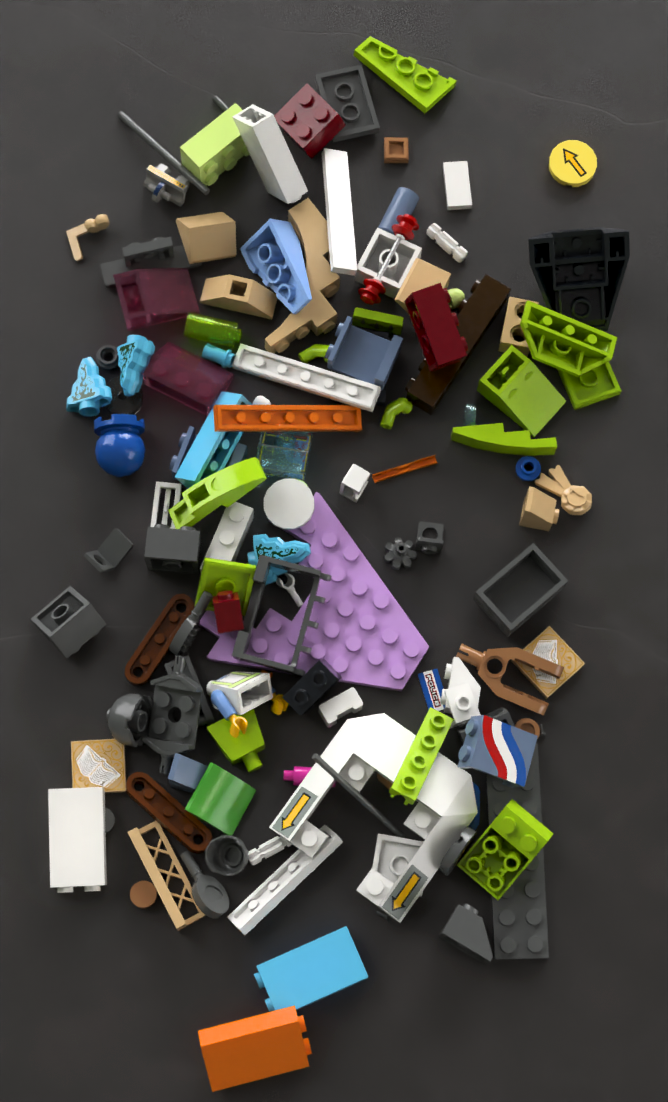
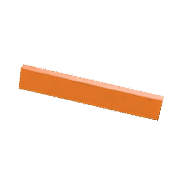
[213,405,362,432]

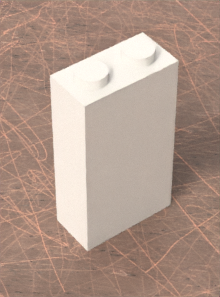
[232,104,308,204]
[48,787,107,893]

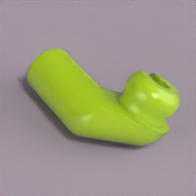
[298,344,329,363]
[380,397,413,429]

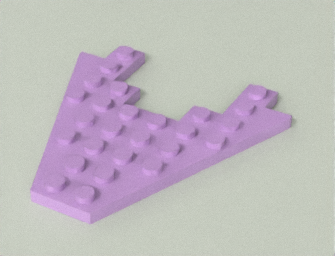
[199,492,429,692]

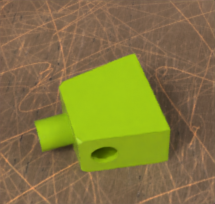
[207,709,265,773]

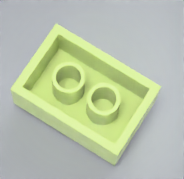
[180,103,250,186]

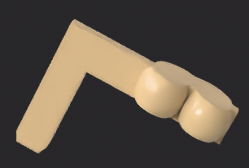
[66,214,109,262]

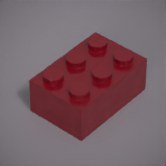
[404,283,468,372]

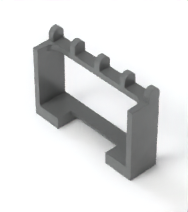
[232,555,332,677]

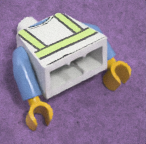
[206,671,288,738]

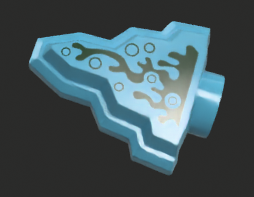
[117,335,155,397]
[66,357,112,417]
[247,534,311,585]

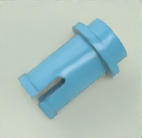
[202,343,236,369]

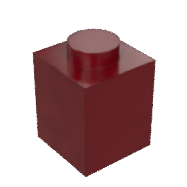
[212,590,244,634]

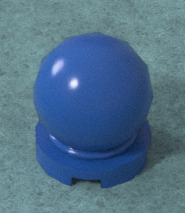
[94,414,145,477]

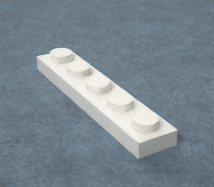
[227,824,343,935]

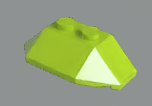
[520,300,617,377]

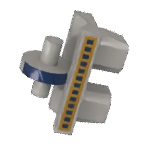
[143,163,190,207]

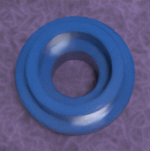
[515,456,541,481]

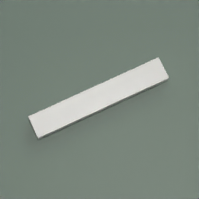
[322,148,357,276]
[232,343,381,412]

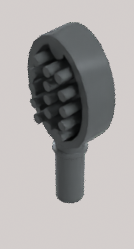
[169,591,213,656]
[180,850,229,919]

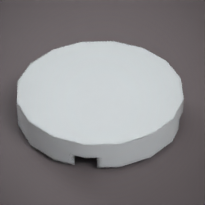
[264,479,315,530]

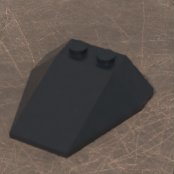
[528,227,630,331]

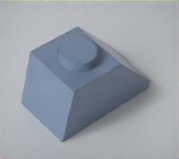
[168,753,208,793]

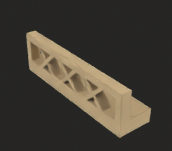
[128,821,206,931]

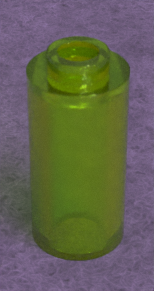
[184,312,242,347]

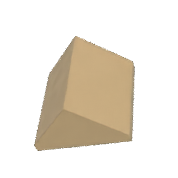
[176,212,237,264]
[394,258,451,314]

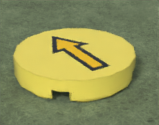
[549,140,597,187]

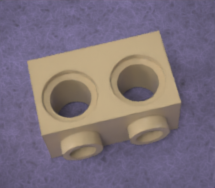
[498,297,539,357]

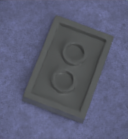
[315,64,380,143]

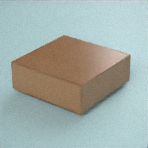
[384,137,409,163]

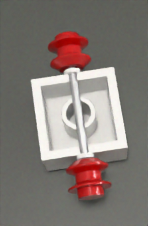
[355,214,422,305]

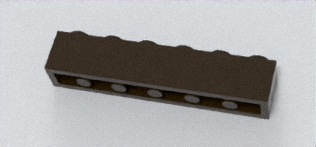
[405,274,511,415]

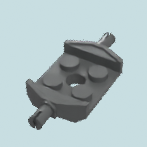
[142,655,203,774]

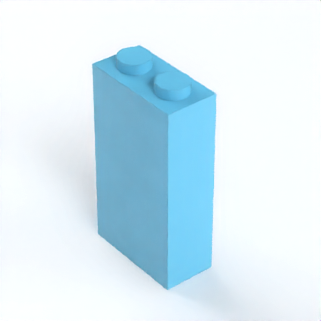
[254,926,369,1012]

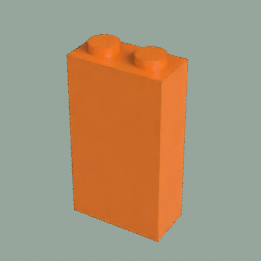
[198,1005,312,1092]

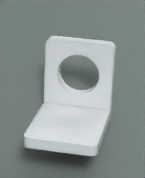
[444,683,480,729]

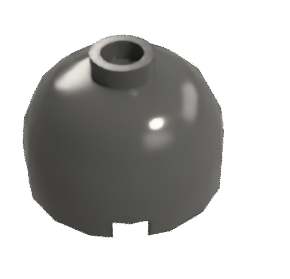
[106,694,153,747]

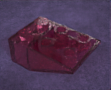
[113,268,200,331]

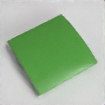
[185,762,256,835]

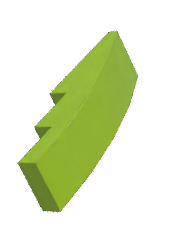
[451,423,557,456]

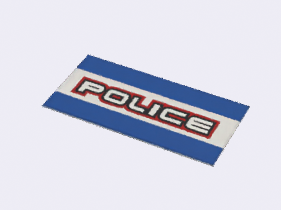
[418,669,445,711]

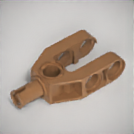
[456,643,564,715]

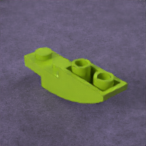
[168,457,267,529]

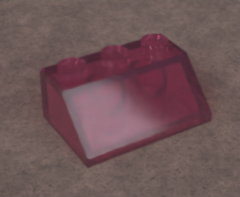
[143,342,235,416]

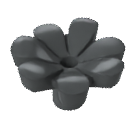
[383,537,417,570]

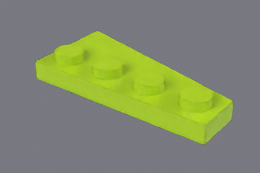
[353,36,457,114]

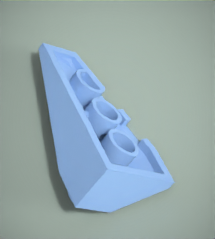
[240,218,312,314]

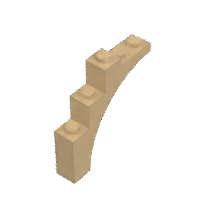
[265,198,340,353]

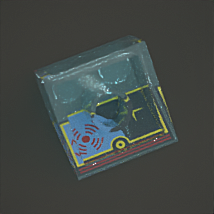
[256,432,314,481]

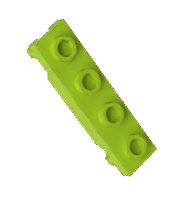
[389,707,454,805]

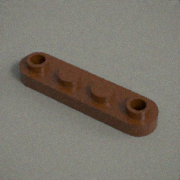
[125,594,195,686]
[126,772,212,854]

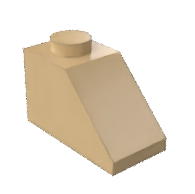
[519,486,559,531]

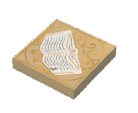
[511,626,585,699]
[71,739,126,793]

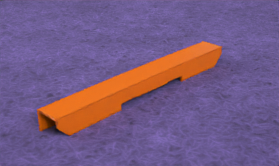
[372,455,437,483]

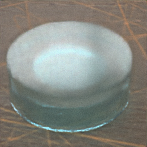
[464,404,476,426]

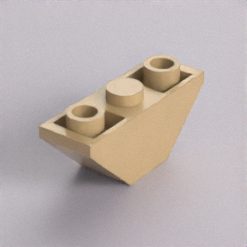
[200,274,278,320]

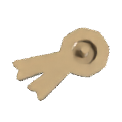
[535,465,592,515]

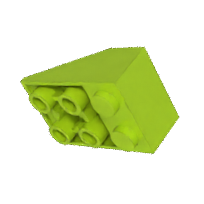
[477,345,566,437]
[457,799,554,900]

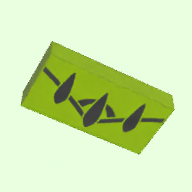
[352,307,404,335]

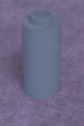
[378,187,419,236]

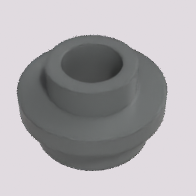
[96,345,119,370]

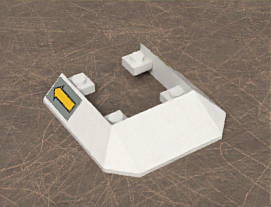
[269,713,478,923]

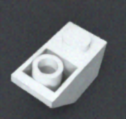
[440,657,481,714]

